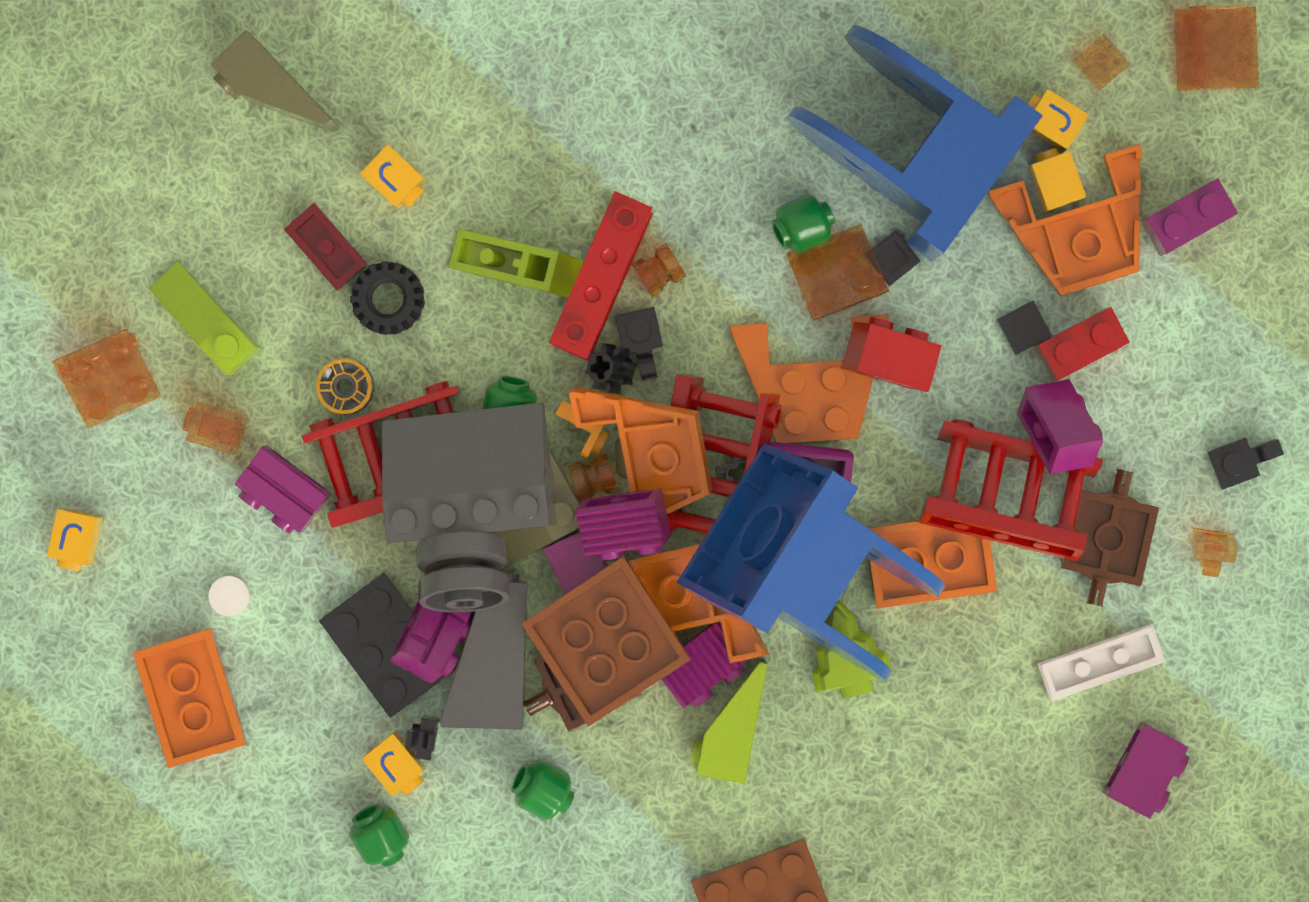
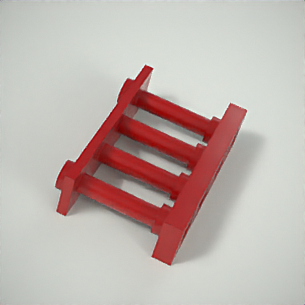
[549,191,653,361]
[667,374,782,535]
[302,380,461,528]
[919,419,1103,561]

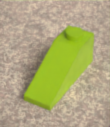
[448,229,583,298]
[149,261,261,376]
[690,660,768,784]

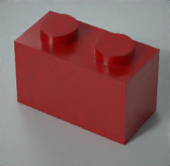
[1034,307,1130,382]
[841,317,942,392]

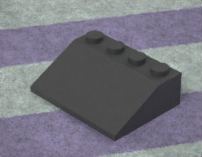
[382,402,557,543]

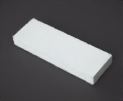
[1037,623,1166,702]

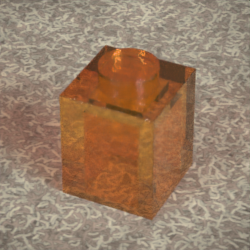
[182,402,248,455]

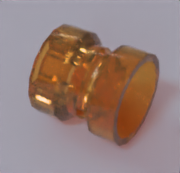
[631,243,687,298]
[568,453,619,503]

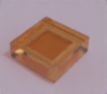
[1072,34,1130,92]

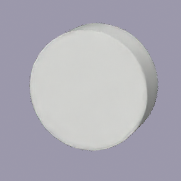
[208,575,250,616]

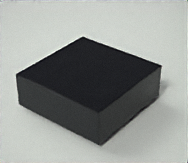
[864,230,921,286]
[996,300,1052,355]

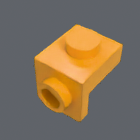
[555,400,609,459]

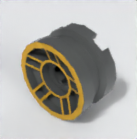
[315,358,375,415]

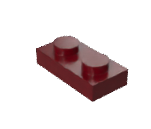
[284,203,368,291]

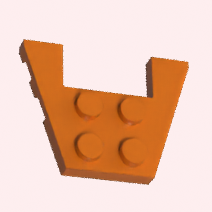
[987,144,1142,296]
[730,314,888,443]
[569,388,713,514]
[628,544,769,663]

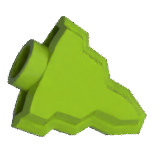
[812,599,894,699]

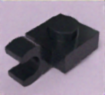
[615,307,663,381]
[1207,437,1284,490]
[403,715,440,761]

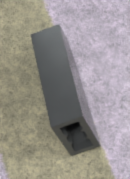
[441,573,528,730]

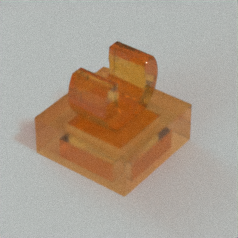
[1191,528,1238,577]

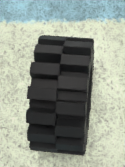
[350,261,425,335]

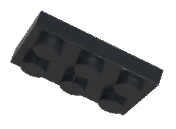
[319,572,456,718]

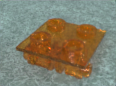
[1174,6,1259,91]
[786,224,889,321]
[52,329,161,429]

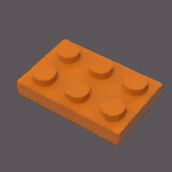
[869,520,997,609]
[132,628,247,768]

